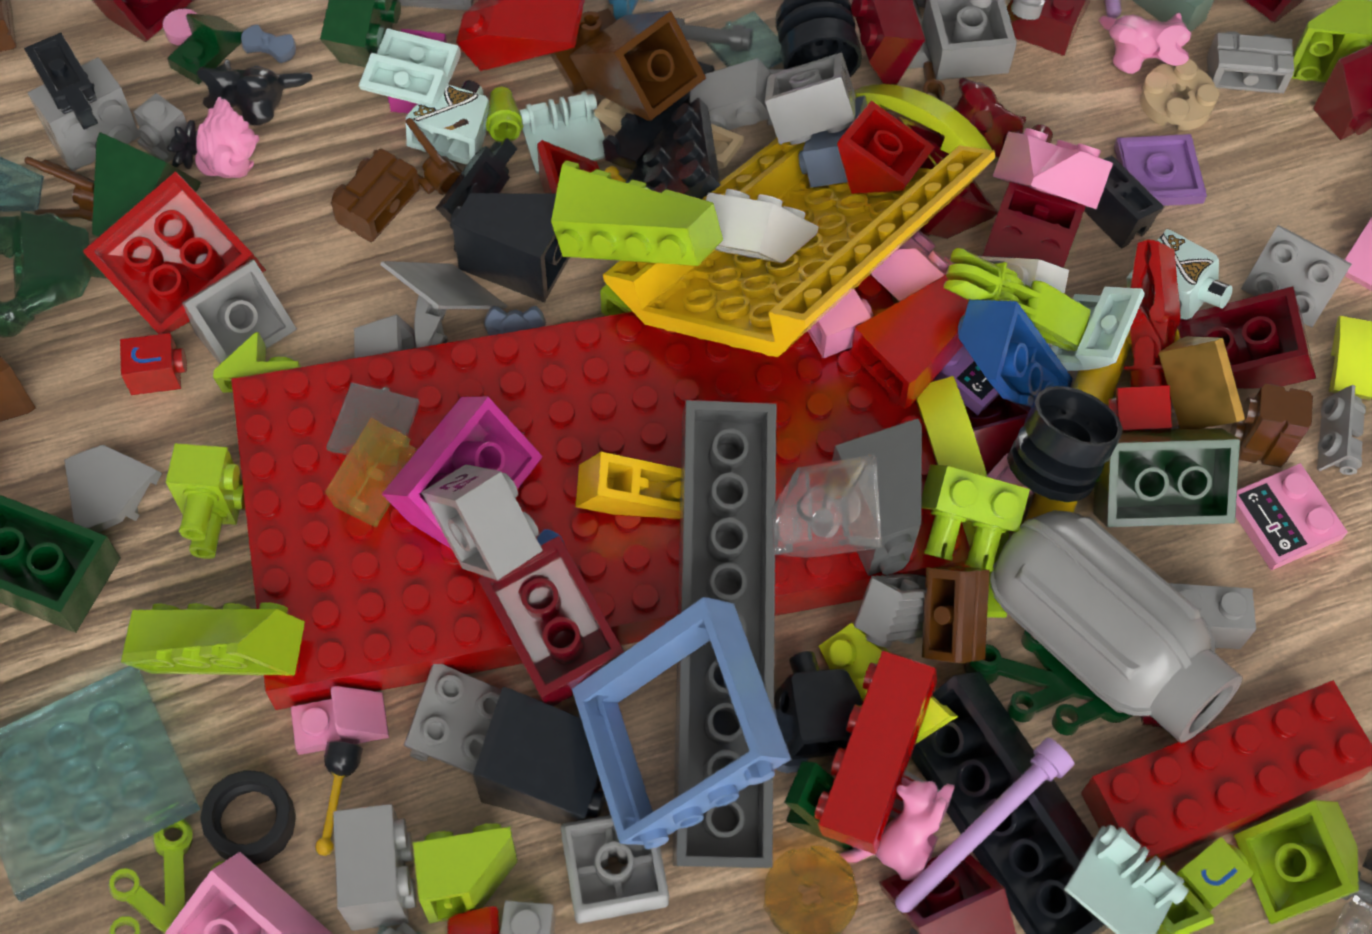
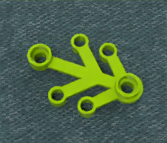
[109,817,225,934]

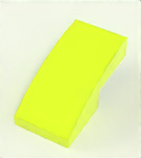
[1329,316,1372,400]

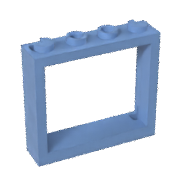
[572,597,791,849]

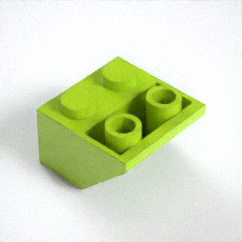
[1291,0,1372,82]
[413,823,518,923]

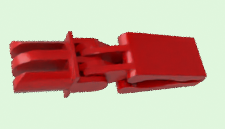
[1124,239,1180,399]

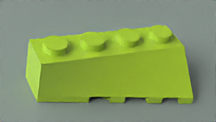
[551,161,723,266]
[121,603,305,676]

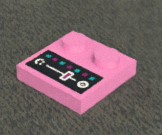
[1235,463,1348,571]

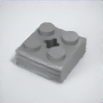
[561,810,669,923]

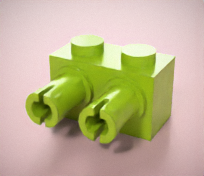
[166,443,245,559]
[921,465,1030,572]

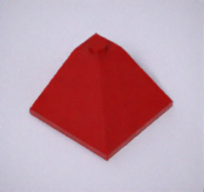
[456,0,585,71]
[83,171,266,334]

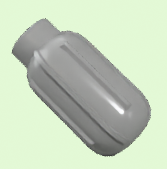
[990,510,1242,743]

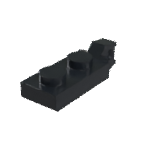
[24,33,98,130]
[436,138,518,222]

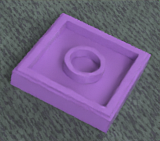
[1114,134,1207,206]

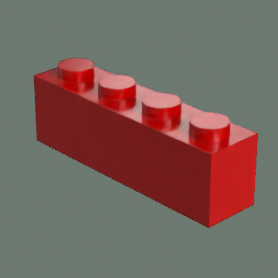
[815,650,937,855]

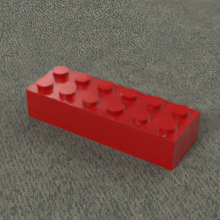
[1081,680,1372,862]

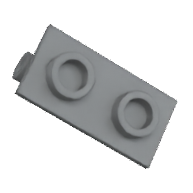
[1317,385,1366,475]

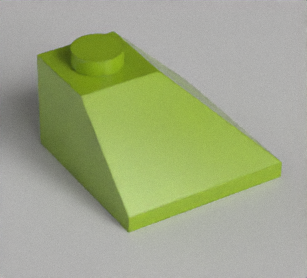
[1234,800,1359,925]

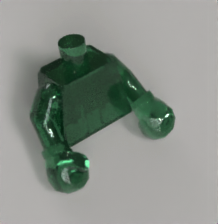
[0,212,107,338]

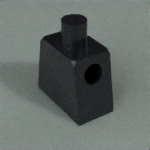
[774,651,864,761]

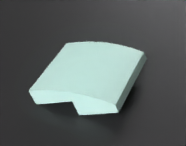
[359,28,461,107]
[1051,287,1145,371]

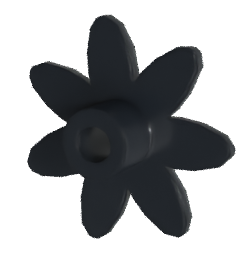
[167,120,197,169]

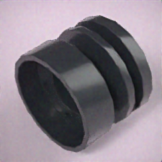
[775,0,862,77]
[1007,386,1123,502]

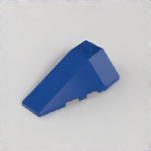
[958,299,1073,407]

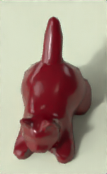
[953,77,1026,158]

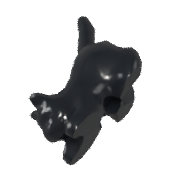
[197,59,313,125]

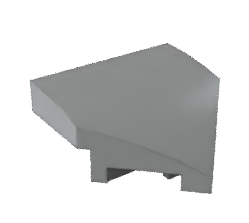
[64,445,162,533]

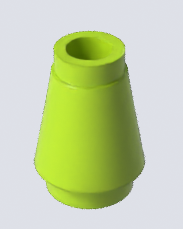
[486,87,524,142]

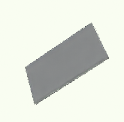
[380,261,507,309]

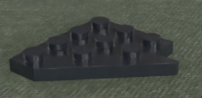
[625,97,721,199]

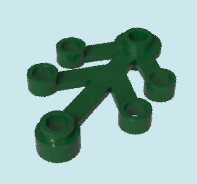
[964,630,1133,736]

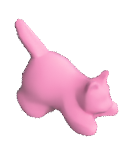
[1099,13,1191,74]
[838,778,955,881]

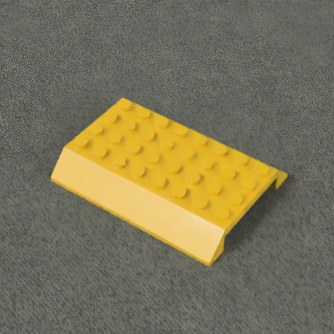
[602,138,995,357]

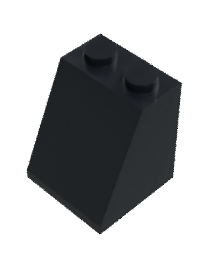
[450,193,570,303]
[473,687,605,825]

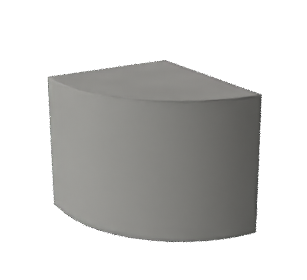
[354,314,417,358]

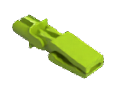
[943,248,1091,351]

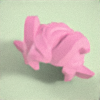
[195,97,260,178]

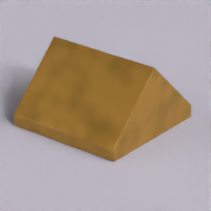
[1159,336,1245,429]

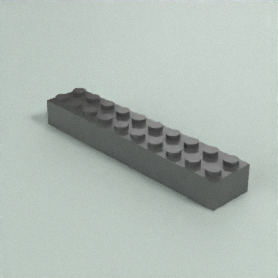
[673,400,776,868]

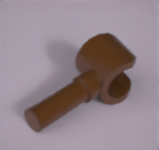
[922,61,945,101]

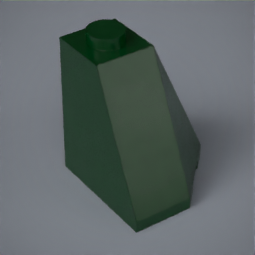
[92,132,202,237]

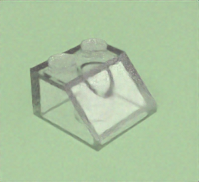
[772,455,882,558]

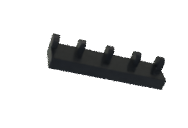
[602,50,715,171]

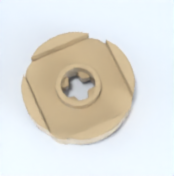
[1140,59,1220,130]

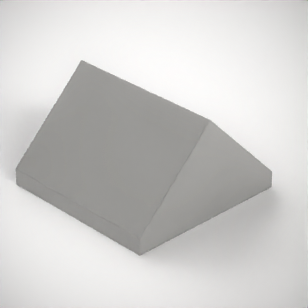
[182,260,297,364]

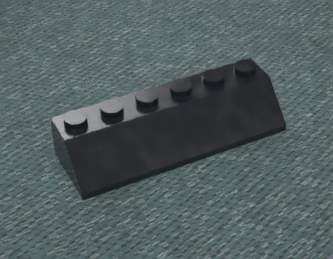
[911,671,1109,934]

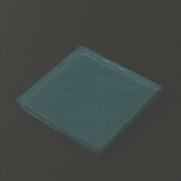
[0,666,201,902]

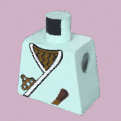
[406,80,489,165]
[1127,229,1232,319]

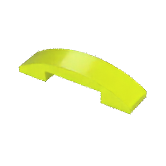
[854,84,992,154]
[916,376,1003,546]

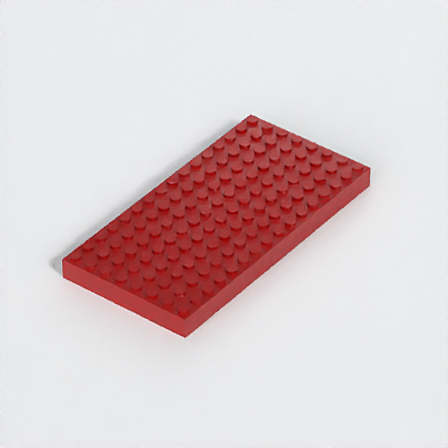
[231,274,970,710]

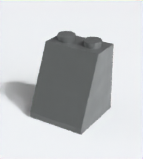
[827,419,922,576]

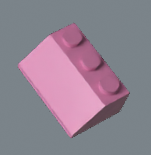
[165,852,332,934]

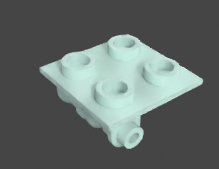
[519,92,605,174]
[1064,825,1189,934]

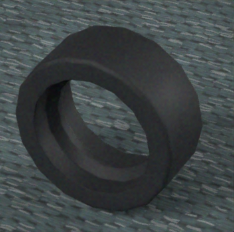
[200,770,296,865]

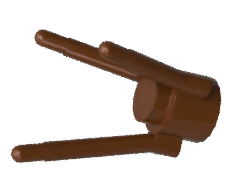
[373,118,462,195]
[24,157,94,221]

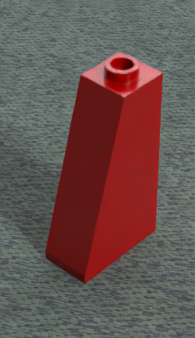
[851,275,969,409]

